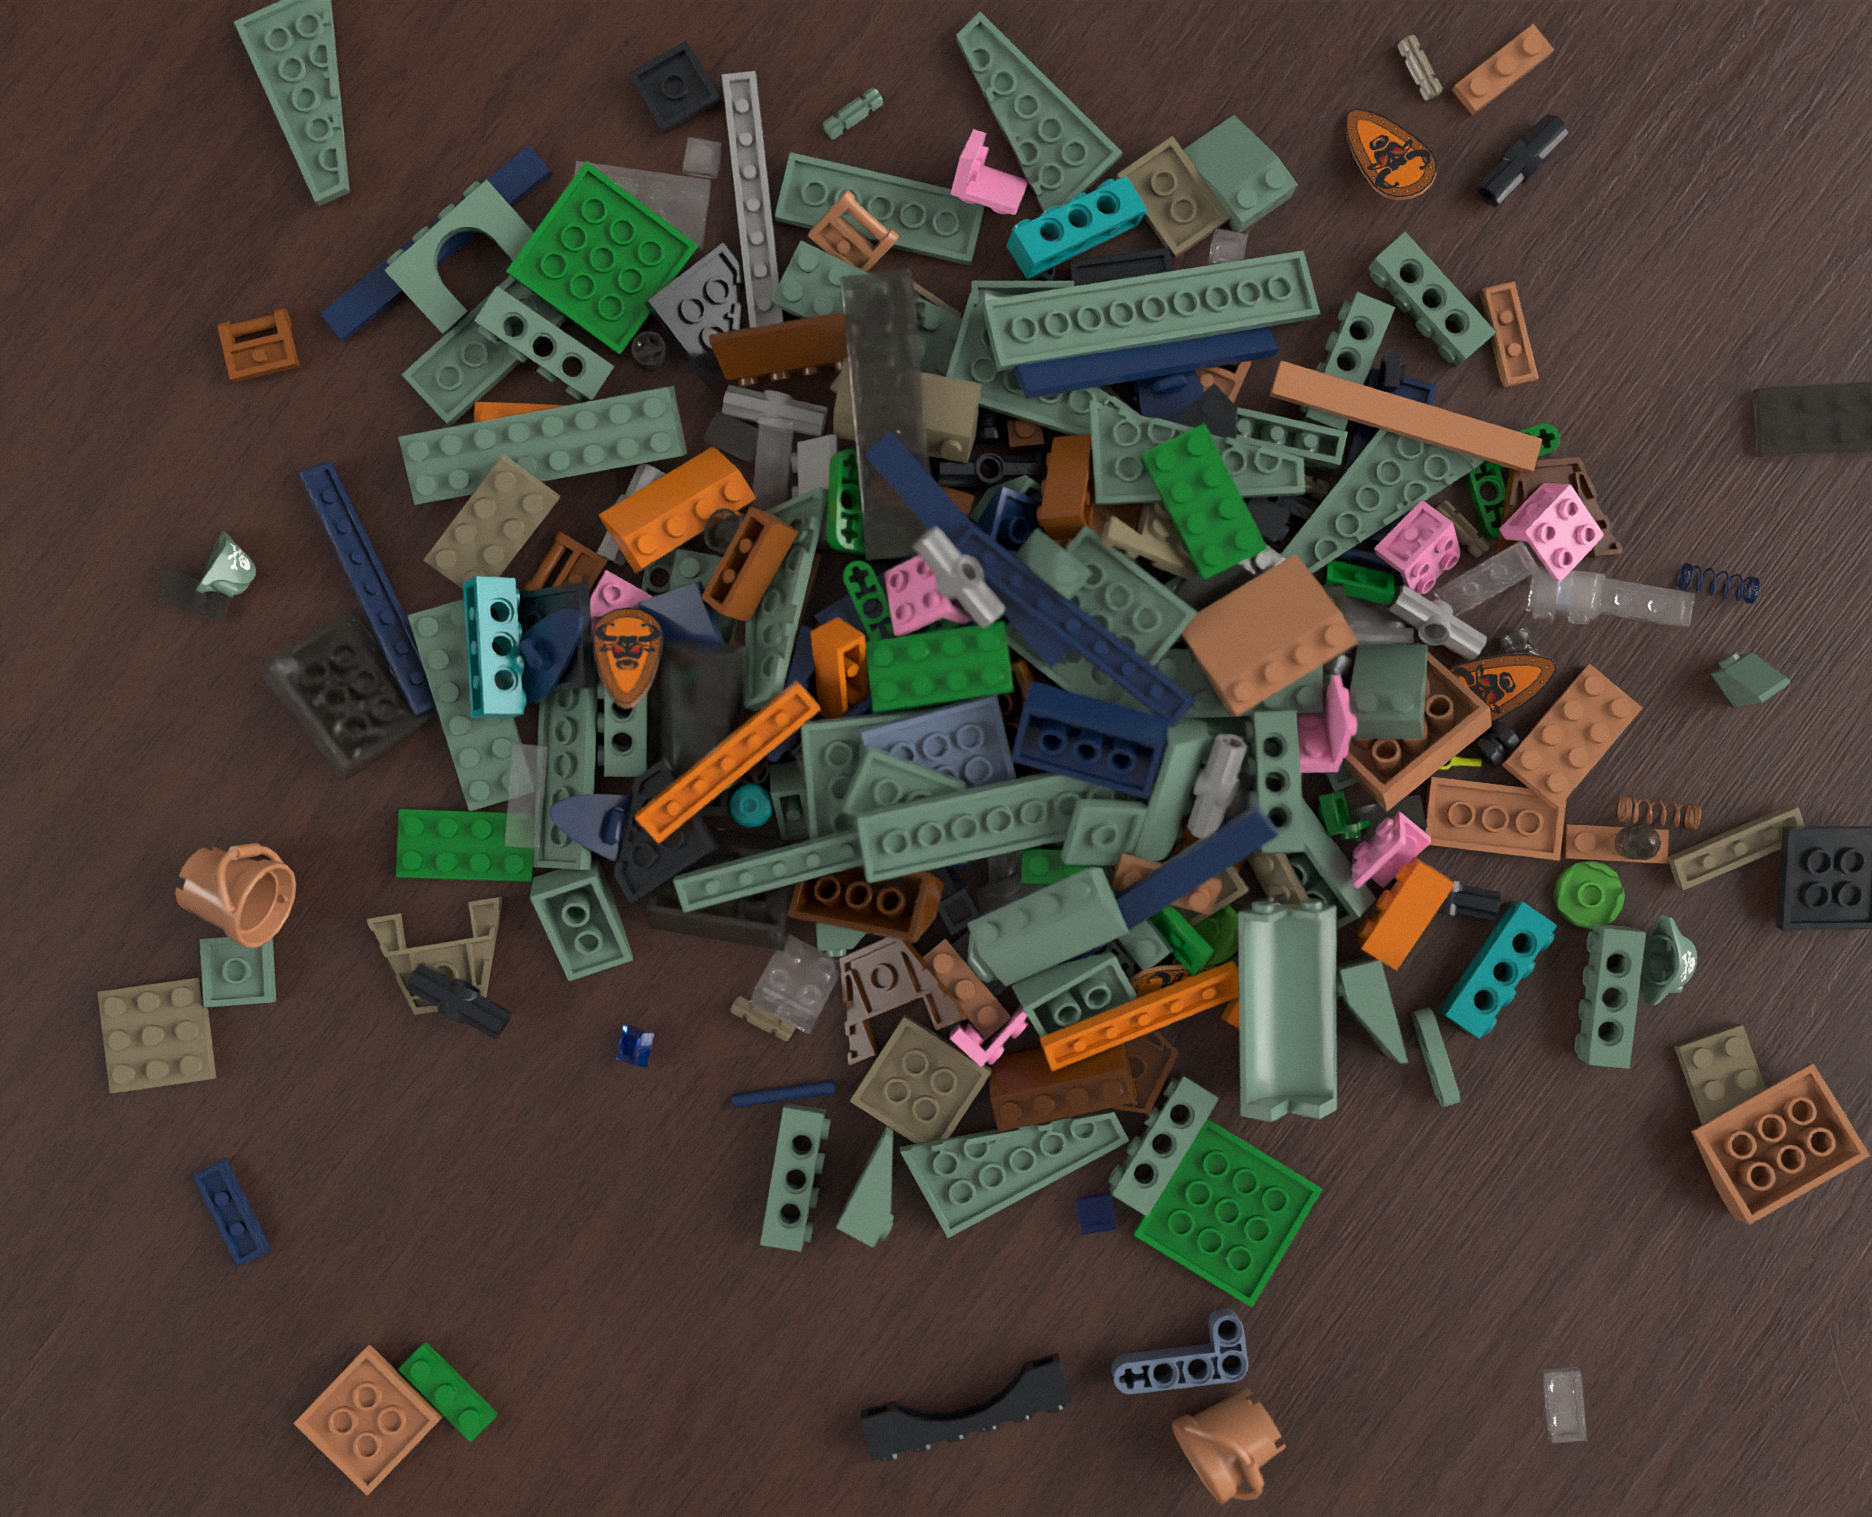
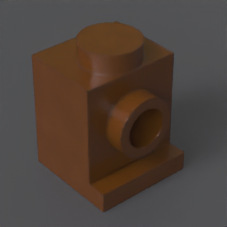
[1005,417,1044,455]

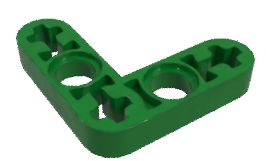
[1464,424,1560,540]
[827,449,918,560]
[843,561,961,641]

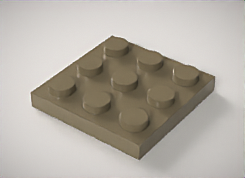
[97,977,216,1094]
[850,1014,992,1144]

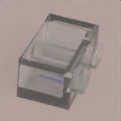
[1526,566,1605,624]

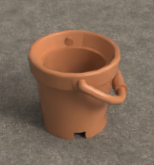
[175,843,296,948]
[1171,1387,1286,1505]

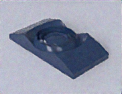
[767,625,816,764]

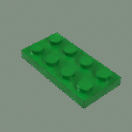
[1140,423,1268,581]
[865,622,1014,713]
[396,809,535,882]

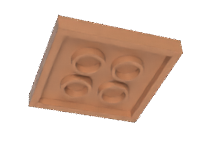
[293,1345,443,1496]

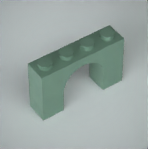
[385,179,534,335]

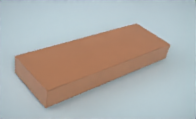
[1479,281,1539,389]

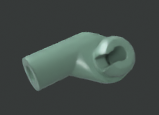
[967,934,999,983]

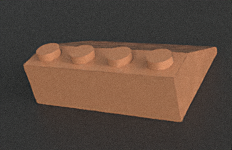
[1180,554,1358,716]
[1341,643,1492,811]
[1691,1063,1870,1225]

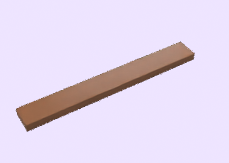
[1269,361,1542,474]

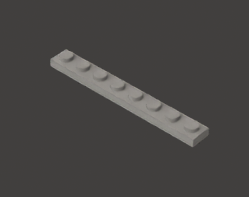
[722,71,784,328]

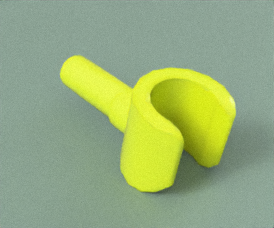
[1439,756,1482,771]

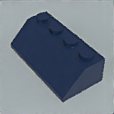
[1011,681,1170,799]

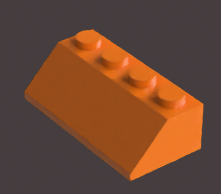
[598,446,756,574]

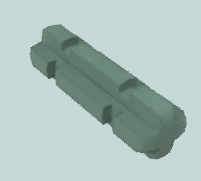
[823,88,883,139]

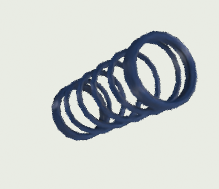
[1677,563,1760,604]

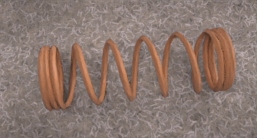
[1617,795,1701,830]

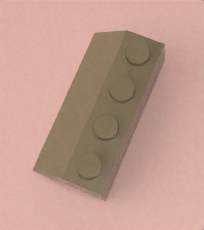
[833,357,981,463]

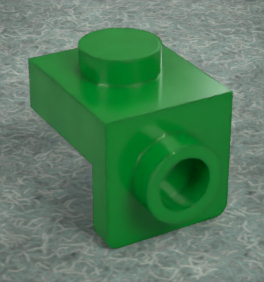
[1318,790,1371,840]

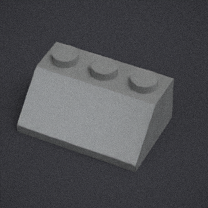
[791,435,842,549]

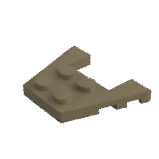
[1099,502,1197,579]
[367,897,502,1015]

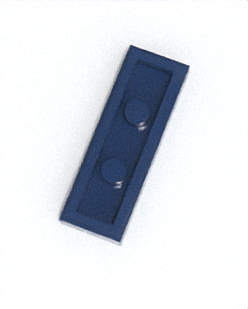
[192,1158,272,1268]

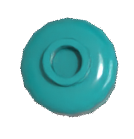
[729,784,775,828]

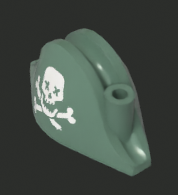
[196,530,256,598]
[1641,915,1697,1005]

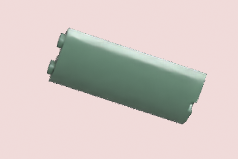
[1238,899,1337,1122]

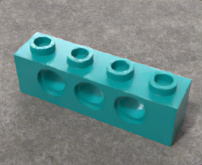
[1006,176,1147,279]
[463,576,526,719]
[1437,901,1557,1039]

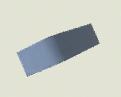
[1111,1307,1248,1394]

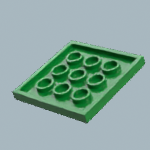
[506,161,699,356]
[1133,1118,1323,1308]

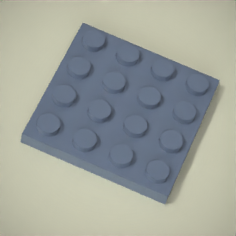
[859,696,1016,790]

